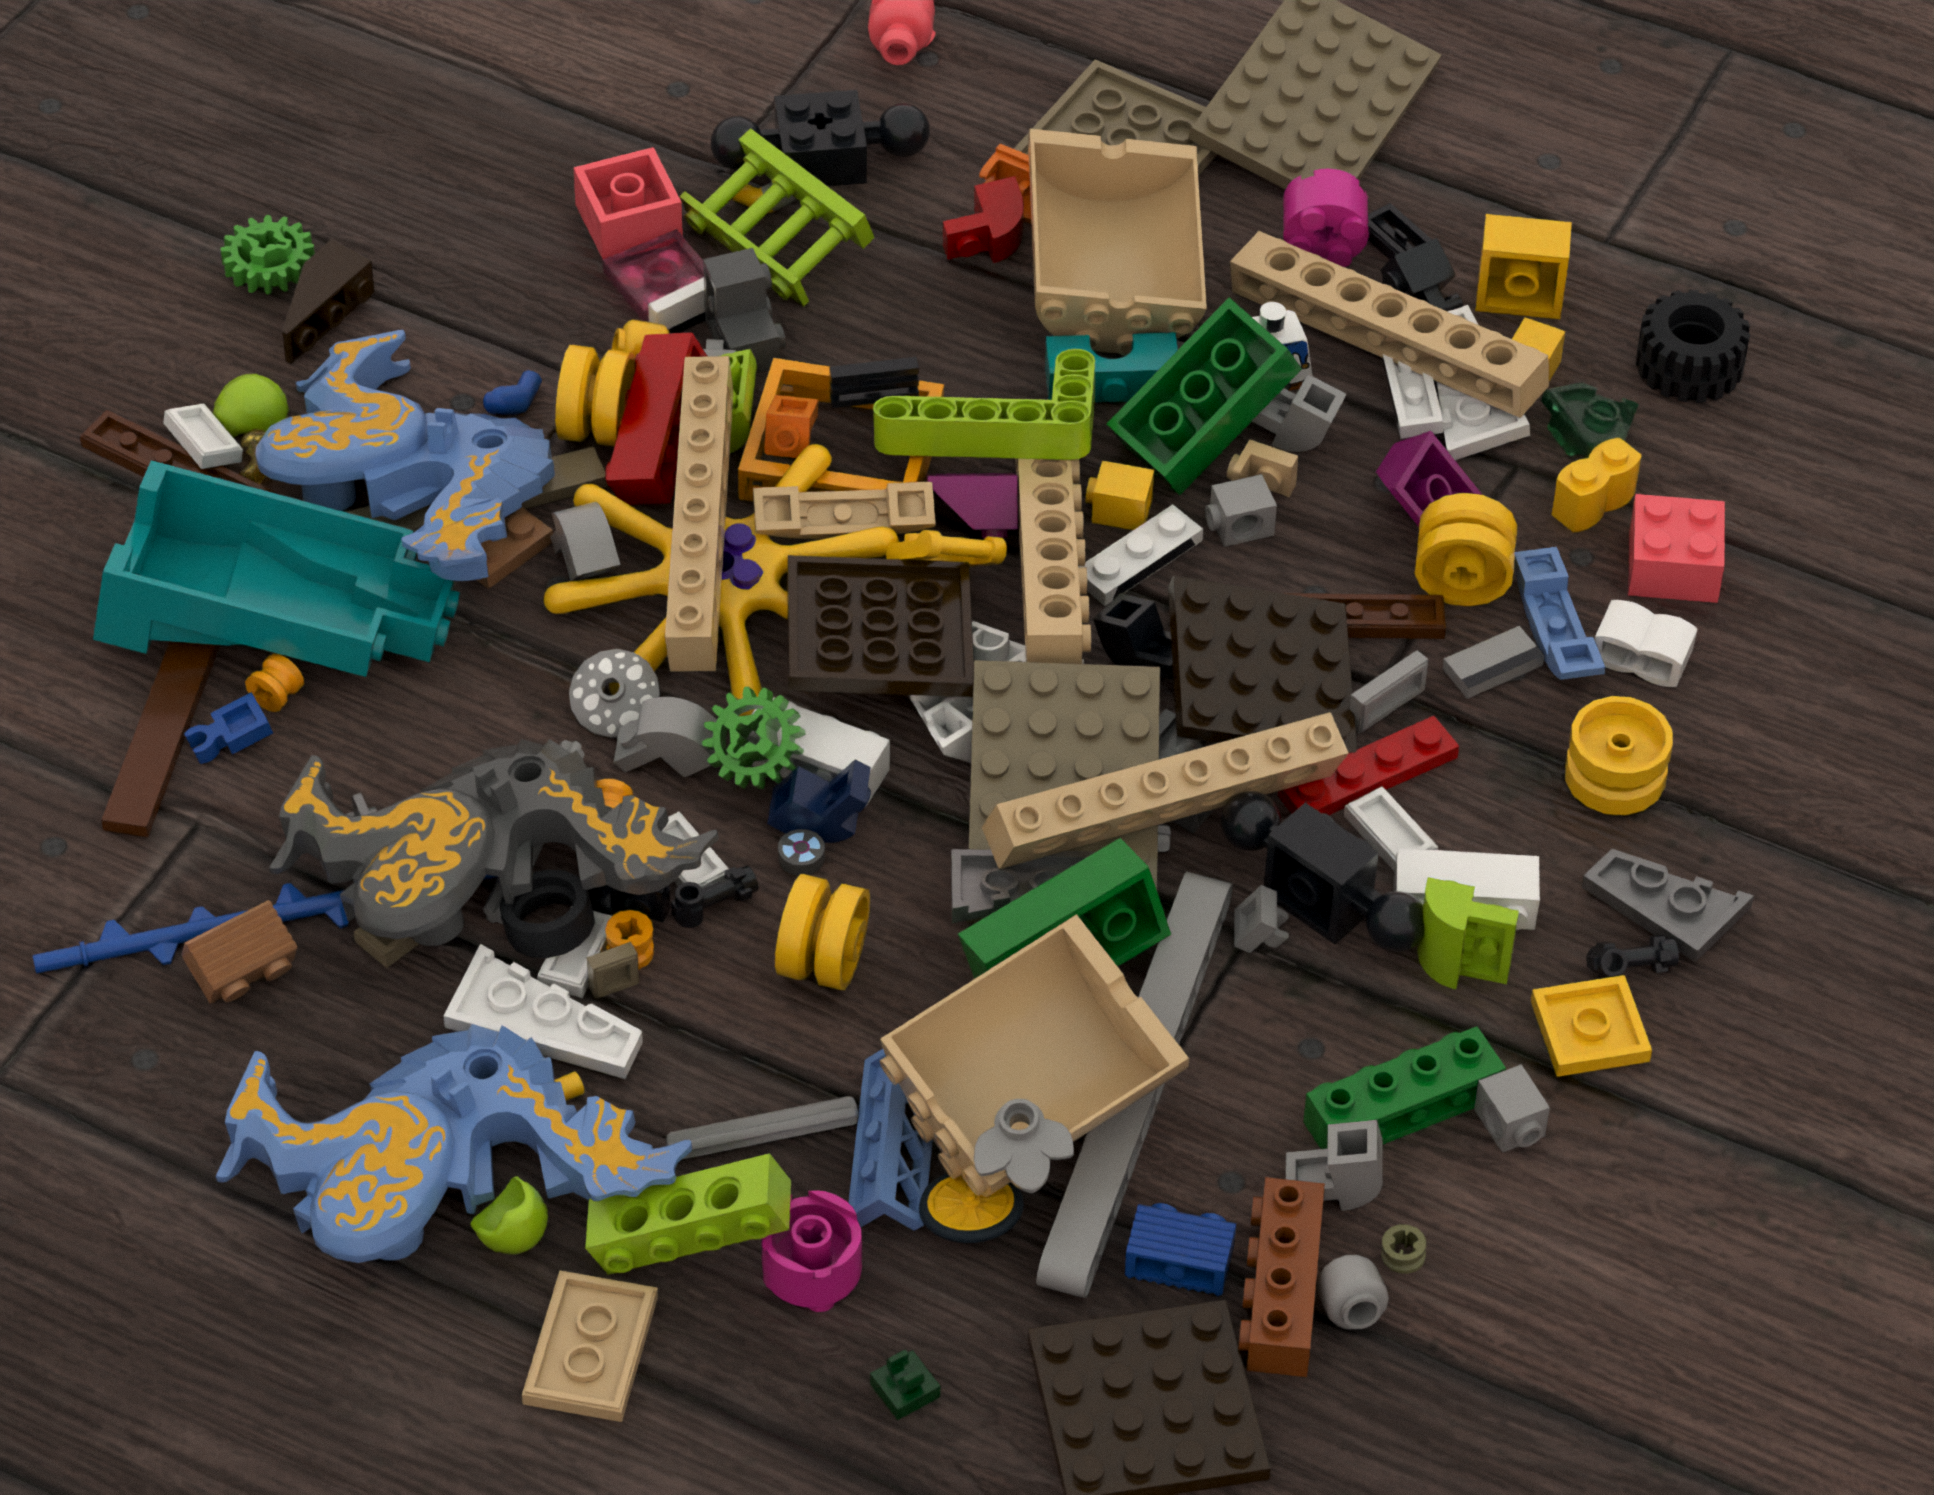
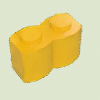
[1552,438,1642,533]

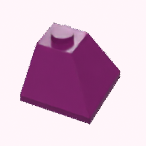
[1376,431,1483,527]
[926,473,1018,538]

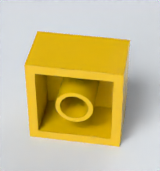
[1475,214,1572,319]

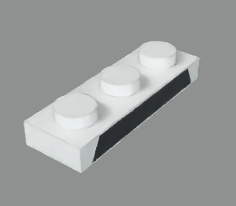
[1381,354,1443,439]
[1079,504,1203,606]

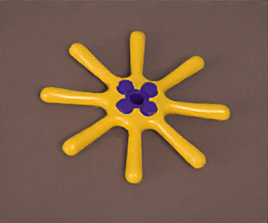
[543,444,899,716]

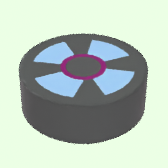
[778,829,825,876]

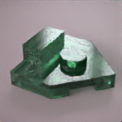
[1541,382,1639,458]

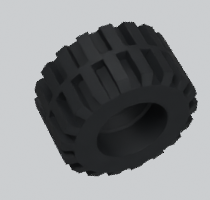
[1636,289,1750,403]

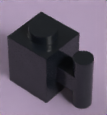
[1380,238,1463,312]

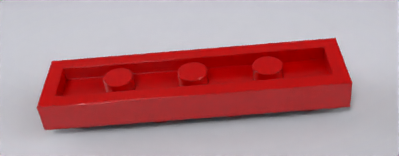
[1278,716,1459,815]

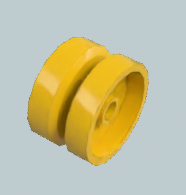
[555,345,635,446]
[1415,493,1517,606]
[1565,696,1673,815]
[775,874,870,990]

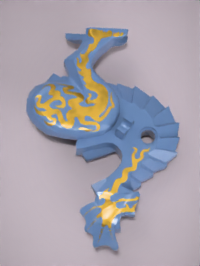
[255,330,555,581]
[216,1024,692,1263]

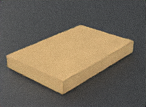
[522,1270,658,1422]

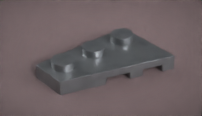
[951,849,1094,923]
[1582,849,1754,962]

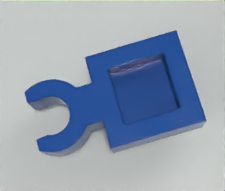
[184,692,273,764]

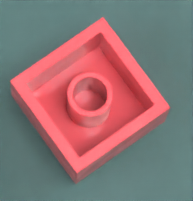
[573,147,683,260]
[1628,494,1725,603]

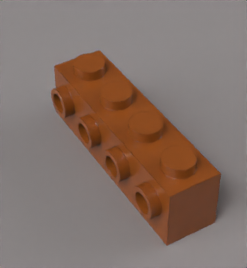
[1238,1177,1325,1377]

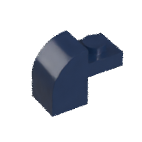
[767,759,871,843]

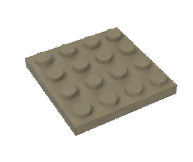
[1014,59,1217,176]

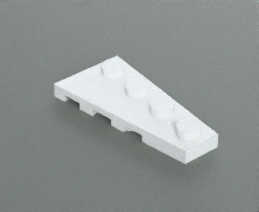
[1436,305,1530,460]
[444,944,643,1079]

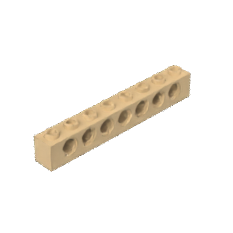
[1230,231,1549,418]
[665,356,734,672]
[1015,459,1091,664]
[982,712,1349,869]

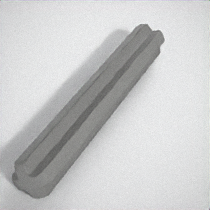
[666,1096,858,1160]

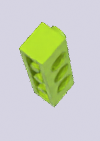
[585,1153,791,1275]

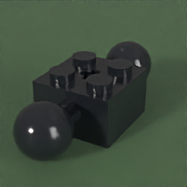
[710,90,930,186]
[1221,791,1424,952]

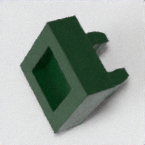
[870,1349,941,1420]

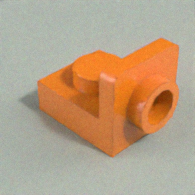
[764,395,819,458]

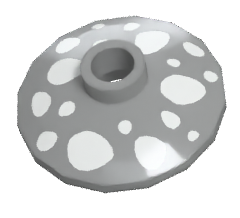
[569,649,660,739]

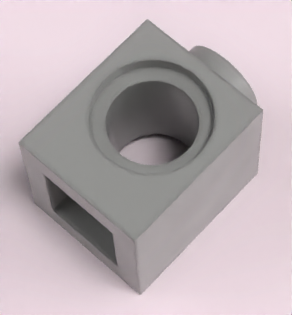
[1205,474,1277,547]
[1474,1064,1550,1153]

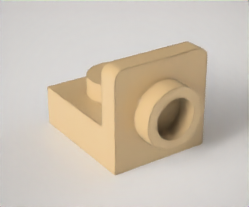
[1227,439,1298,497]

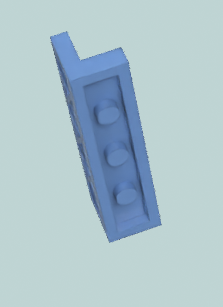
[848,1049,933,1231]

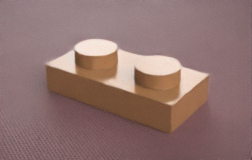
[477,507,553,589]

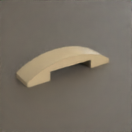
[753,482,935,539]

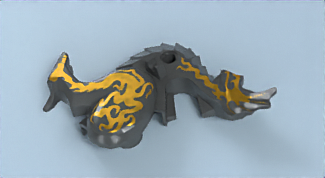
[269,739,719,946]

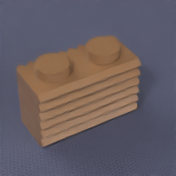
[181,900,297,1004]

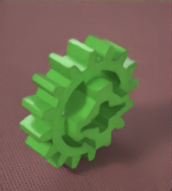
[221,215,315,294]
[702,687,806,790]

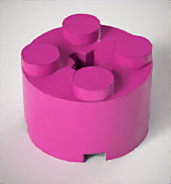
[1283,168,1369,267]
[761,1190,862,1312]

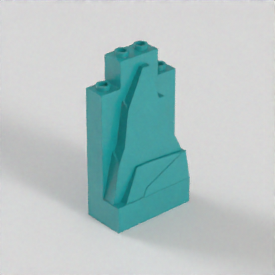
[93,460,460,677]

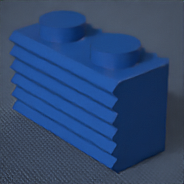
[1125,1203,1237,1296]

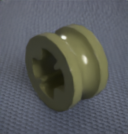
[1381,1224,1426,1274]

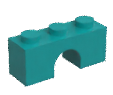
[1045,332,1178,403]

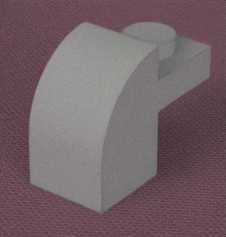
[1252,374,1346,452]
[550,502,620,581]
[613,697,717,778]
[1286,1120,1383,1211]

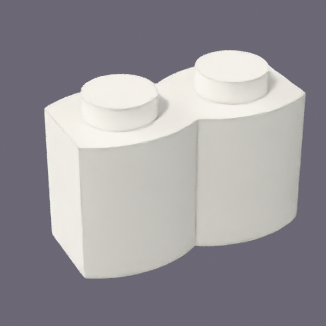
[1594,600,1698,687]

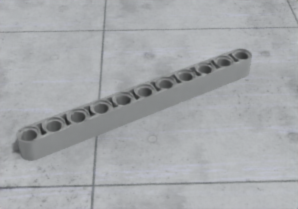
[1036,872,1233,1298]

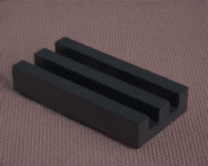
[1368,203,1444,260]
[829,357,919,408]

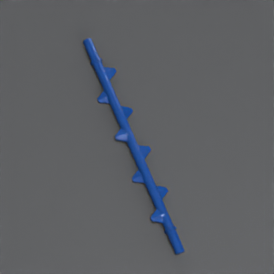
[32,875,498,974]

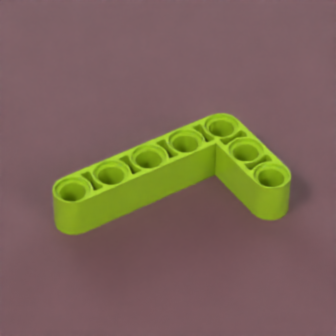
[873,349,1095,460]

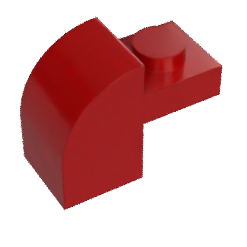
[943,176,1024,263]

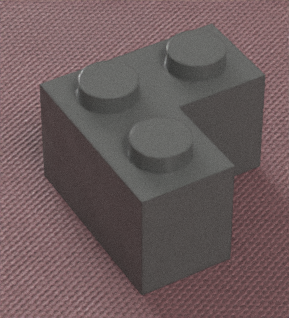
[703,248,786,373]

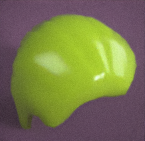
[213,374,289,440]
[470,1176,548,1255]

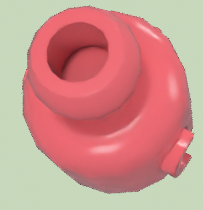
[868,0,936,65]

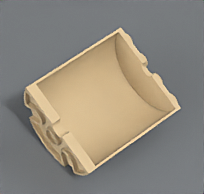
[1028,129,1207,356]
[879,914,1189,1197]

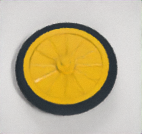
[919,1173,1024,1243]

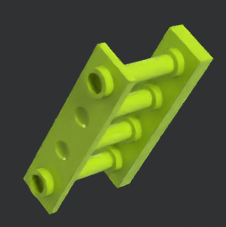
[679,128,875,307]

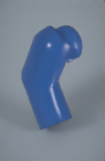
[483,370,542,415]

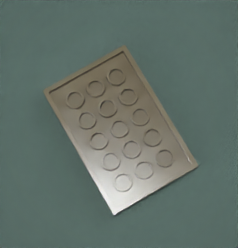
[1188,0,1442,189]
[966,660,1160,923]

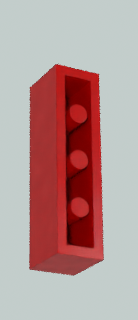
[605,332,707,505]

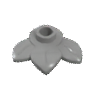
[974,1099,1074,1193]

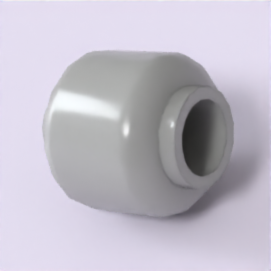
[1316,1255,1389,1330]

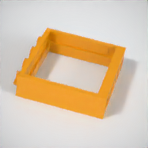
[738,358,944,501]

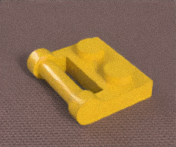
[886,530,1007,568]

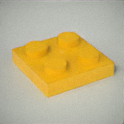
[1531,975,1652,1077]

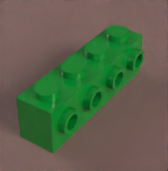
[1303,1026,1506,1149]

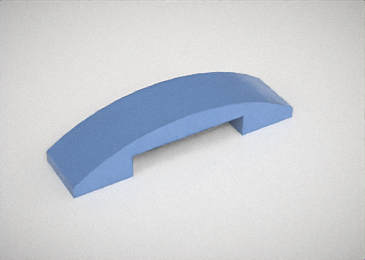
[1514,547,1605,680]

